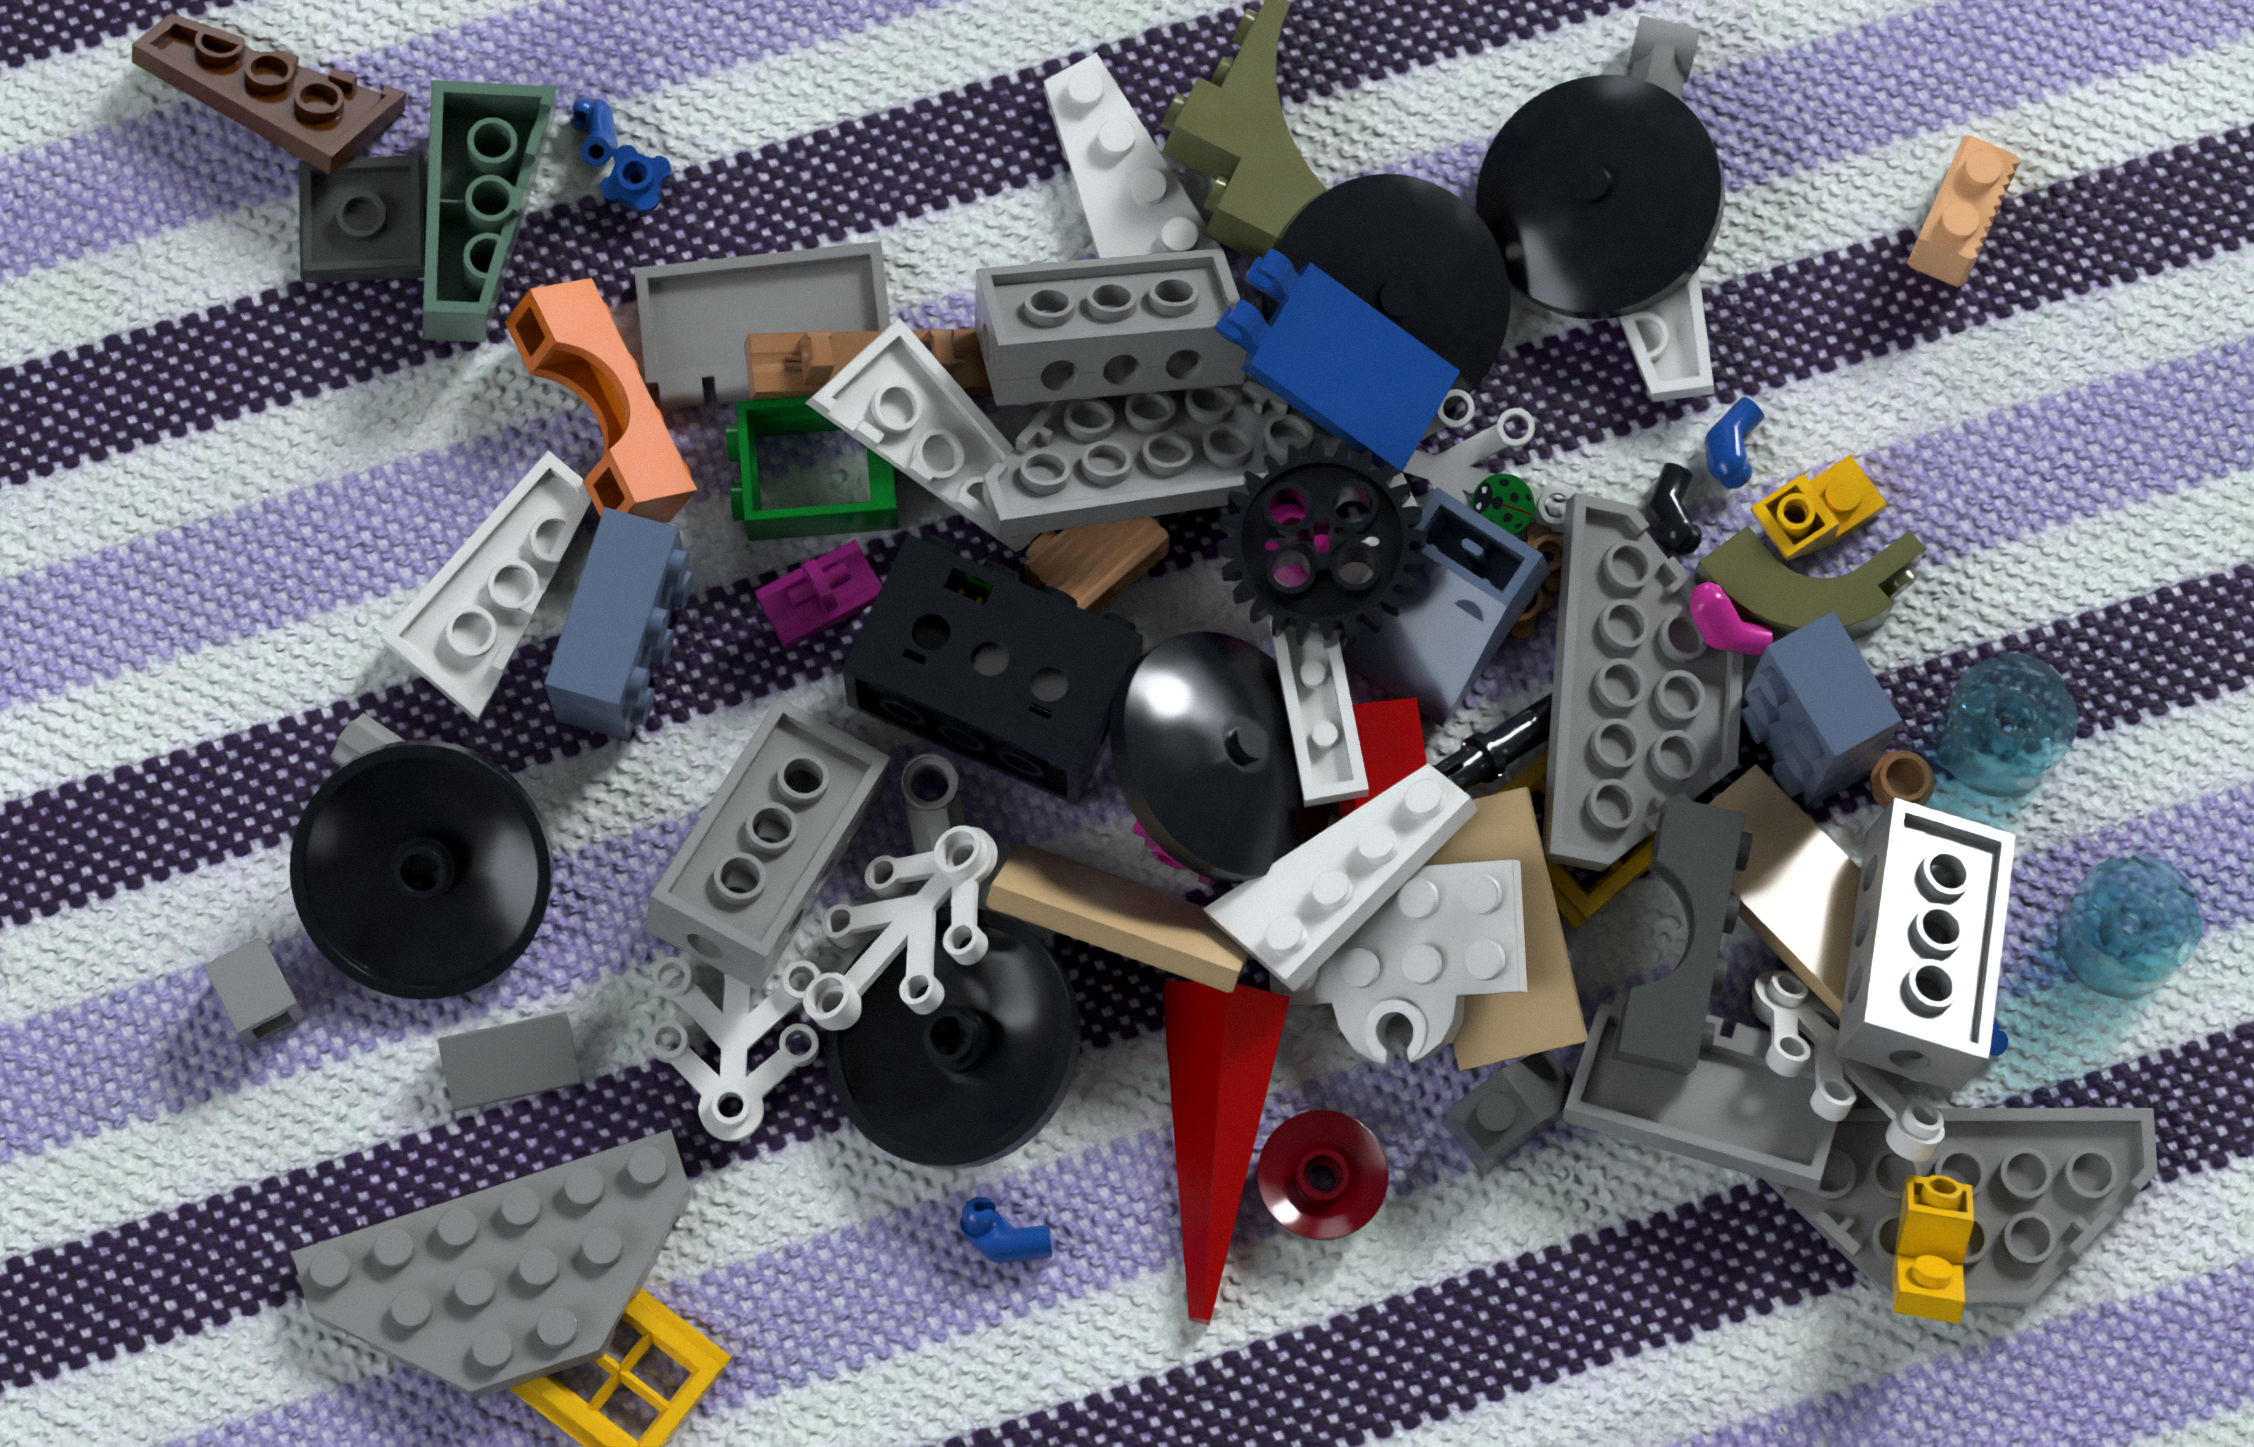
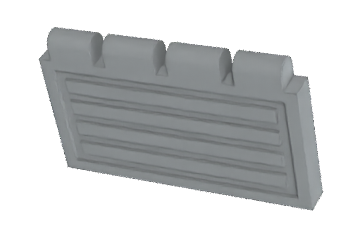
[634,241,891,411]
[1563,989,1851,1194]

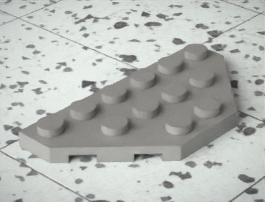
[982,380,1361,539]
[1542,493,1744,872]
[1762,1108,2158,1307]
[292,1129,692,1399]

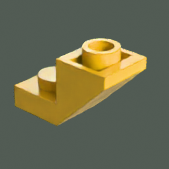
[1750,454,1887,561]
[1892,1174,1974,1324]

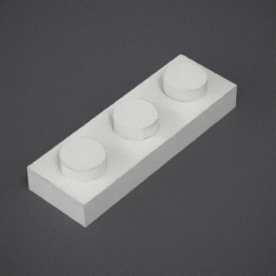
[1269,617,1369,807]

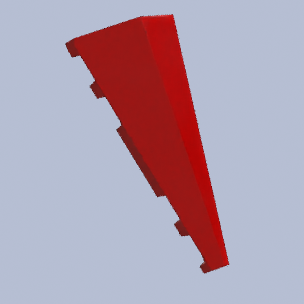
[1162,981,1290,1326]

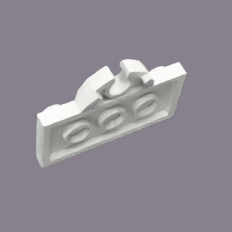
[1269,859,1527,1064]

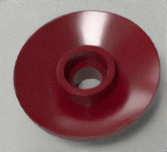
[1257,1110,1389,1241]

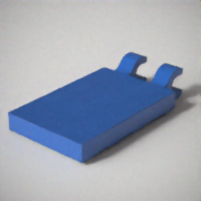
[1214,248,1460,477]

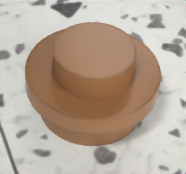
[1869,750,1935,809]

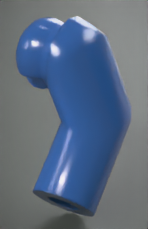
[570,98,618,167]
[1704,397,1765,489]
[960,1197,1052,1263]

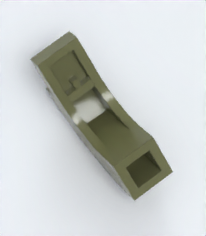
[1692,526,1926,643]

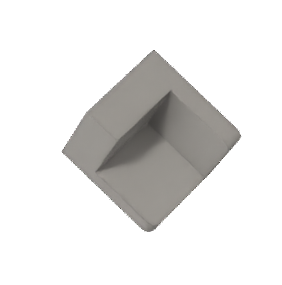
[203,938,306,1048]

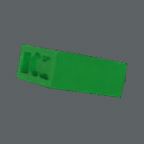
[726,396,899,541]

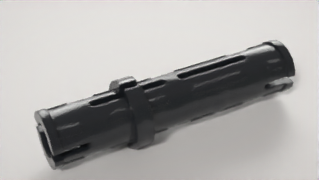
[1431,692,1552,792]

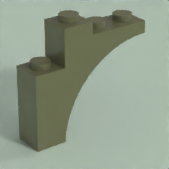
[1161,0,1327,260]

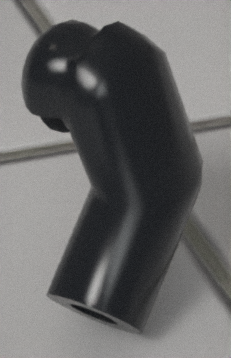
[1644,463,1702,556]

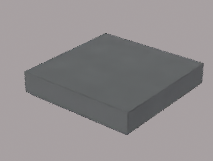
[299,155,426,283]

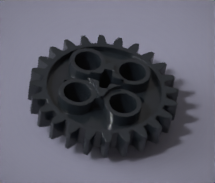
[1217,440,1427,648]

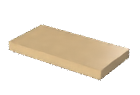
[1708,764,1861,1018]
[1422,787,1589,1071]
[985,842,1250,993]

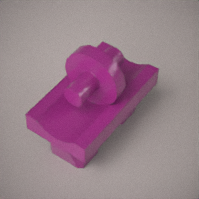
[754,539,882,650]

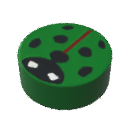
[1471,473,1535,535]

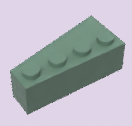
[423,80,557,342]

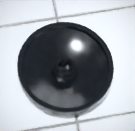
[1476,75,1725,320]
[1262,174,1510,411]
[1109,631,1333,884]
[290,740,554,1000]
[826,907,1081,1170]

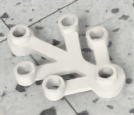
[1371,389,1578,534]
[803,825,998,1031]
[649,957,821,1142]
[1752,970,1945,1162]

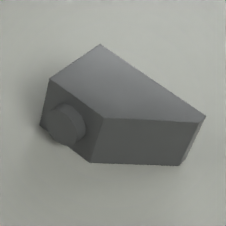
[1443,1050,1573,1176]

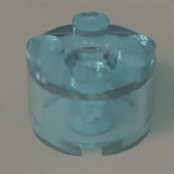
[1936,653,2078,798]
[2056,855,2202,1000]

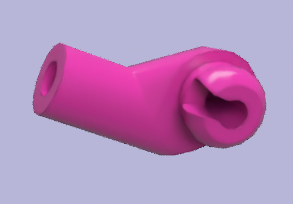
[1690,582,1773,657]

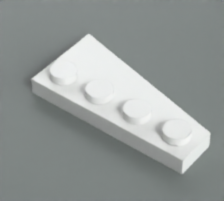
[1044,53,1221,259]
[1618,268,1715,402]
[805,318,1040,552]
[381,450,593,723]
[1203,763,1478,992]

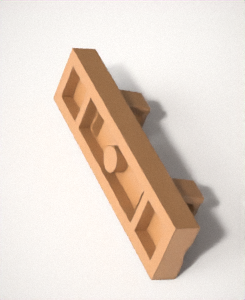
[744,329,993,401]

